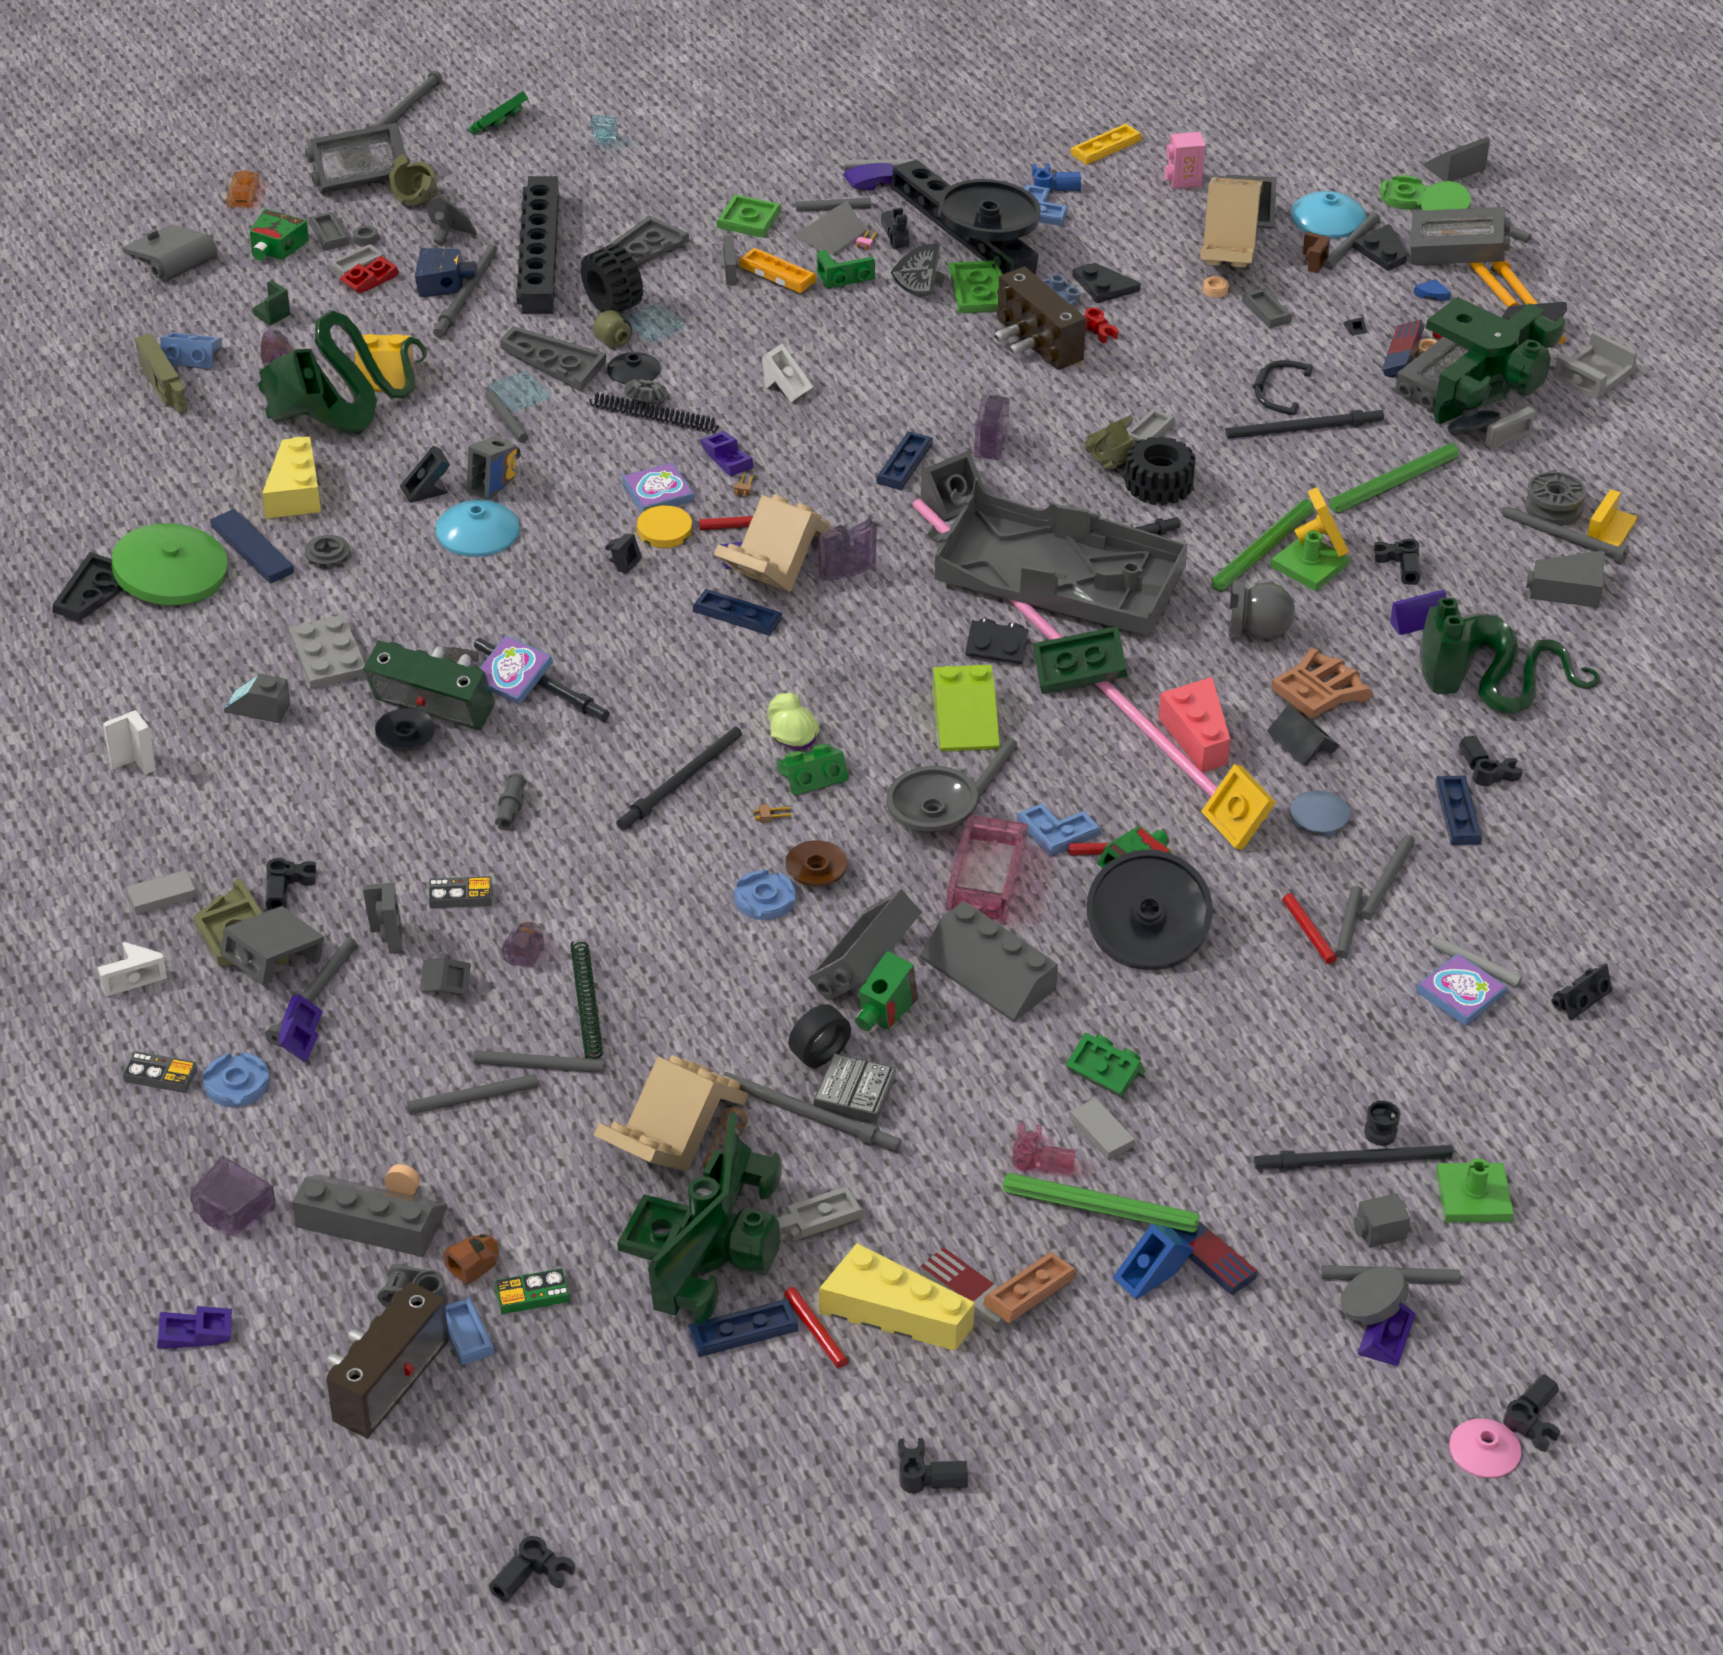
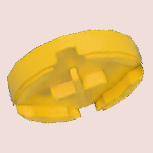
[637,505,692,548]

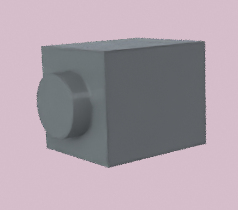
[1354,1193,1410,1248]

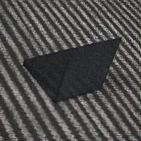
[1343,317,1367,336]

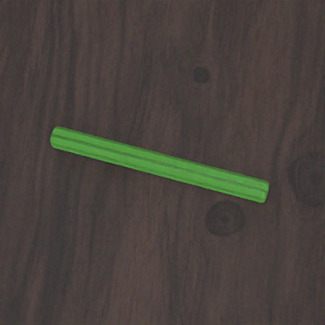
[1329,443,1459,513]
[1211,499,1314,592]
[1003,1173,1200,1233]

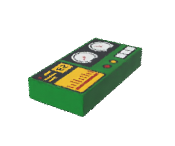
[495,1268,570,1314]

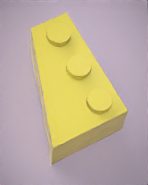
[262,436,321,519]

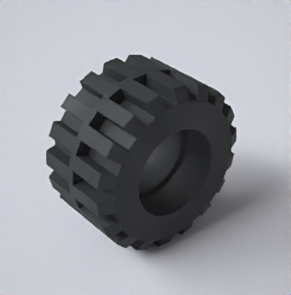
[580,244,644,313]
[1125,436,1196,505]

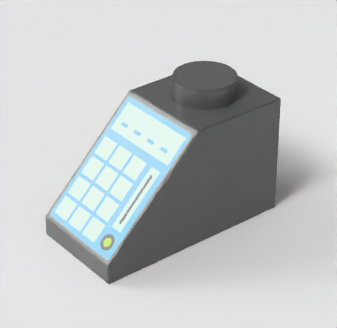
[224,674,291,723]

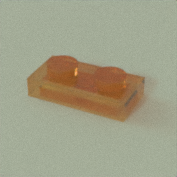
[226,170,260,208]

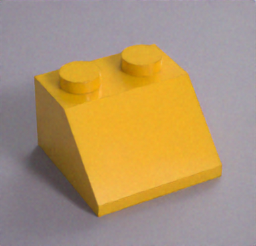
[355,334,414,392]

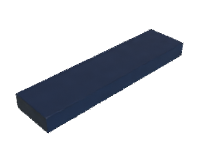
[210,509,294,584]

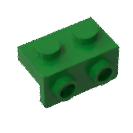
[776,744,849,795]

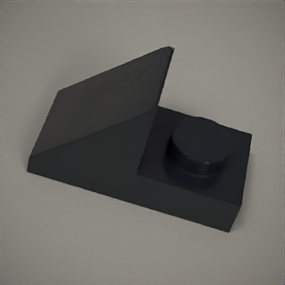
[400,445,450,503]

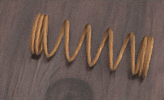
[702,1107,748,1169]

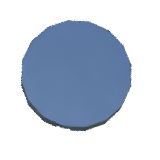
[734,870,796,920]
[203,1052,270,1107]

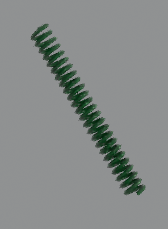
[570,941,603,1059]

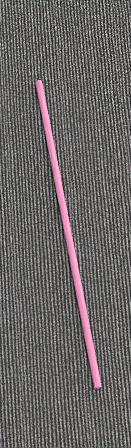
[913,499,1218,797]

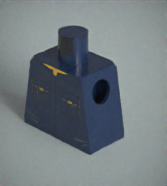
[415,248,477,297]

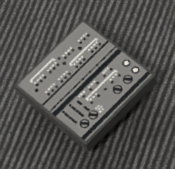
[814,1053,896,1122]

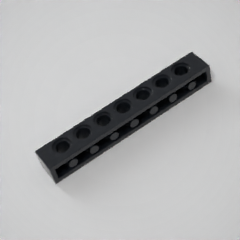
[891,159,1039,275]
[516,176,559,314]

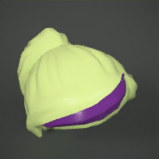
[767,692,820,750]

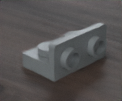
[363,883,402,954]

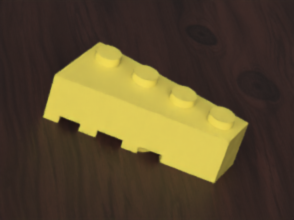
[819,1243,975,1350]

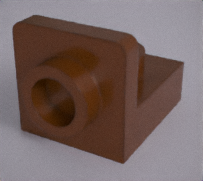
[1303,232,1330,274]

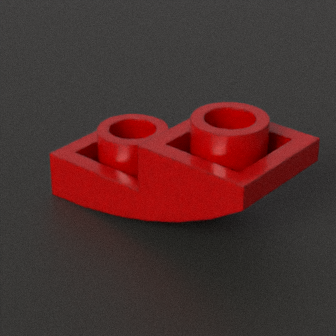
[340,256,399,293]

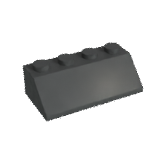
[920,901,1058,1022]
[292,1174,448,1257]

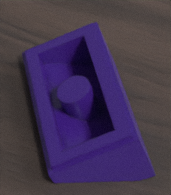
[1390,589,1447,635]
[1357,1302,1416,1366]

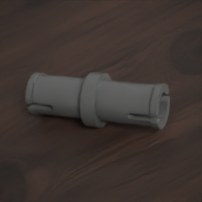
[495,773,527,830]

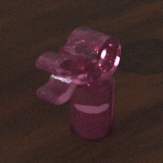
[1012,1123,1076,1174]

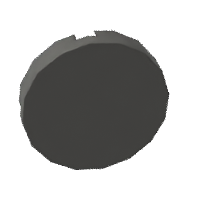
[1341,1266,1409,1325]

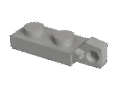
[777,1186,863,1242]

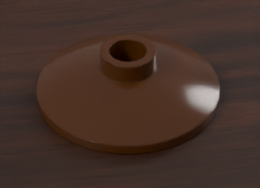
[786,840,847,886]

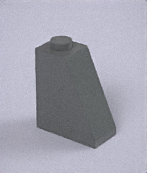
[1526,551,1605,608]

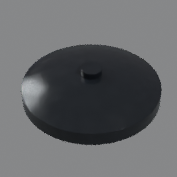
[938,179,1041,241]
[1086,850,1213,970]

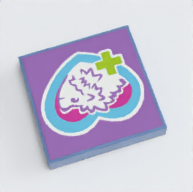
[622,462,694,513]
[480,635,554,704]
[1416,954,1507,1026]

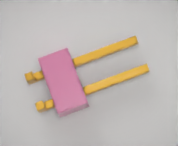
[856,230,877,250]

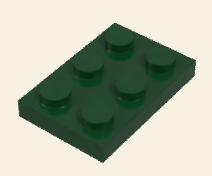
[1033,626,1128,694]

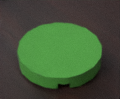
[1380,175,1429,210]
[1420,181,1471,211]

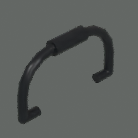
[1253,360,1313,415]

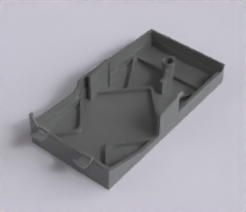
[928,478,1188,636]

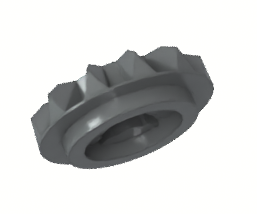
[624,379,667,404]
[305,535,350,569]

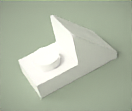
[762,344,813,402]
[98,942,167,997]

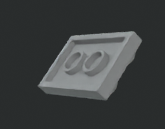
[288,614,366,689]

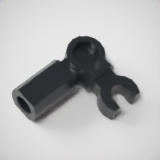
[881,207,909,249]
[1374,538,1420,585]
[1459,735,1523,786]
[265,858,316,911]
[1503,1374,1561,1452]
[898,1438,968,1494]
[489,1536,575,1602]

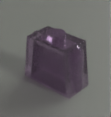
[974,394,1010,460]
[190,1155,276,1237]

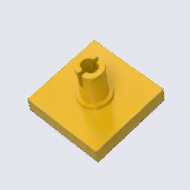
[1294,487,1349,557]
[1201,764,1276,850]

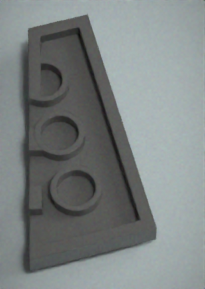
[607,215,689,265]
[500,326,606,391]

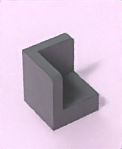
[420,958,471,996]

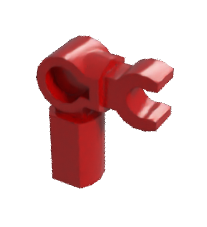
[1084,307,1119,343]

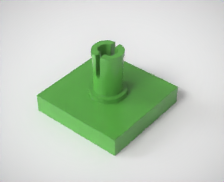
[1270,531,1350,591]
[1436,1158,1514,1222]

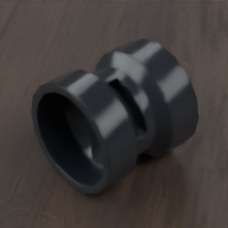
[1364,1100,1401,1146]

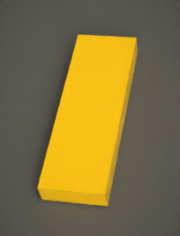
[1070,124,1142,165]

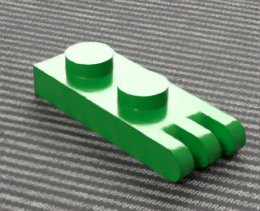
[469,91,529,134]

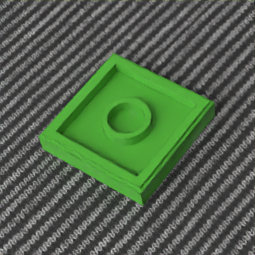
[717,194,781,238]

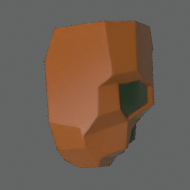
[443,1234,499,1284]

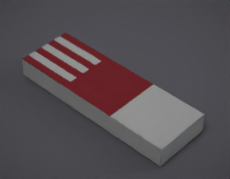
[920,1247,1006,1330]

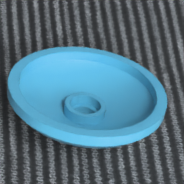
[1291,191,1366,238]
[436,500,520,557]

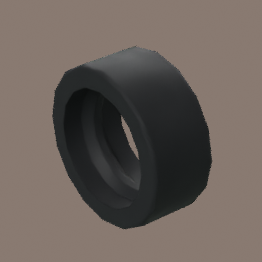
[788,1004,852,1068]

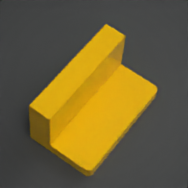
[1587,489,1637,546]

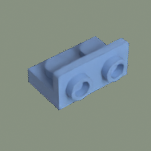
[160,332,222,369]

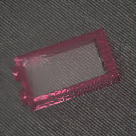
[946,815,1028,921]

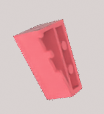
[1158,677,1230,772]

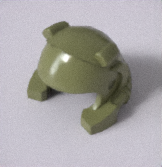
[389,153,440,206]
[1084,415,1135,470]

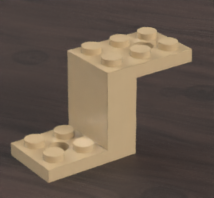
[1200,177,1263,267]
[713,494,837,592]
[594,1054,749,1172]

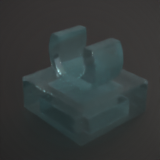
[590,115,618,146]

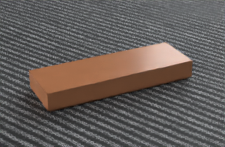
[983,1252,1077,1323]

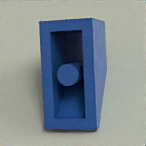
[1112,1223,1194,1299]

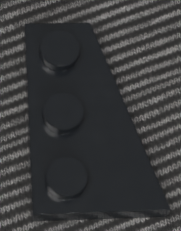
[52,552,124,621]

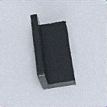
[1268,704,1340,765]

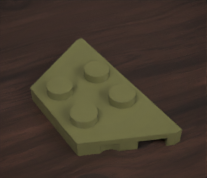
[193,878,289,966]

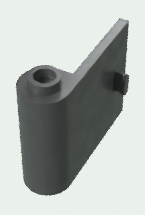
[122,225,217,281]

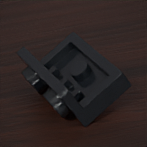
[965,618,1030,665]

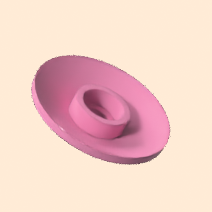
[1449,1419,1521,1478]

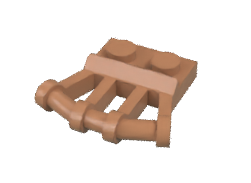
[1271,648,1372,719]

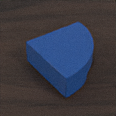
[1414,279,1451,301]

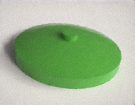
[112,523,227,605]

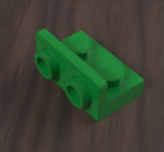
[1065,1032,1145,1098]

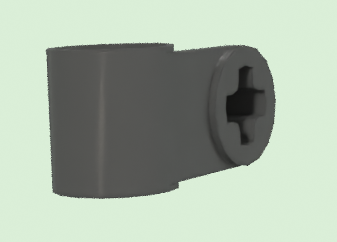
[377,1264,448,1308]

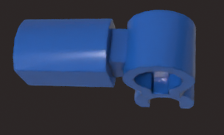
[1032,163,1081,192]

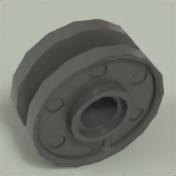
[1525,471,1586,526]

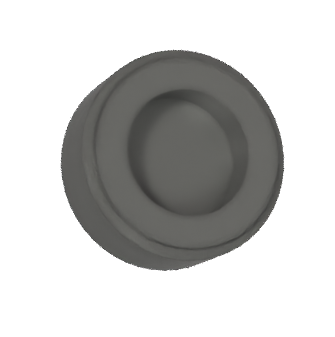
[353,225,379,247]

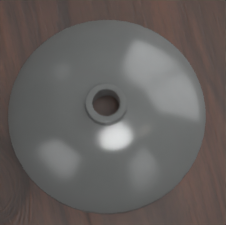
[886,766,978,832]

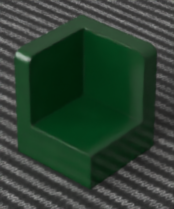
[253,280,290,326]

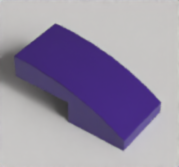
[843,163,893,190]
[700,431,754,476]
[279,994,323,1062]
[157,1306,232,1349]

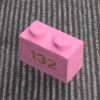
[1164,132,1206,189]

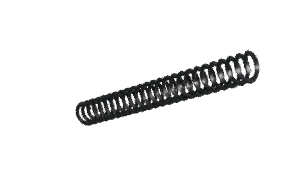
[589,392,719,433]

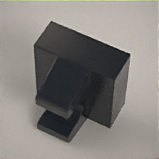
[605,533,642,573]

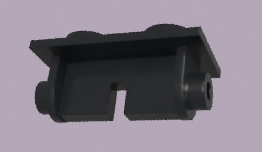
[1551,963,1613,1020]

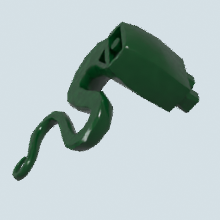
[258,310,427,433]
[1419,598,1600,714]

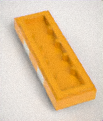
[739,247,816,293]

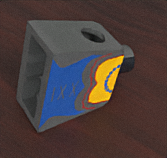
[466,437,521,500]

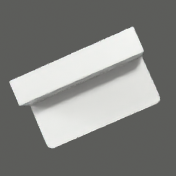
[103,710,156,775]

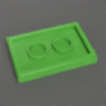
[948,260,1003,313]

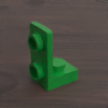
[817,250,875,289]

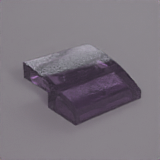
[819,518,877,581]

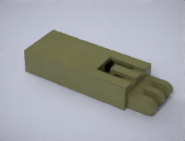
[135,333,187,413]

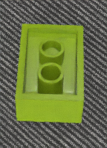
[932,665,1000,751]

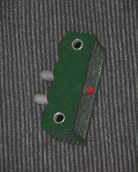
[363,640,495,731]

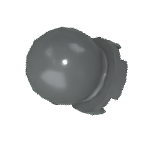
[1228,580,1296,639]

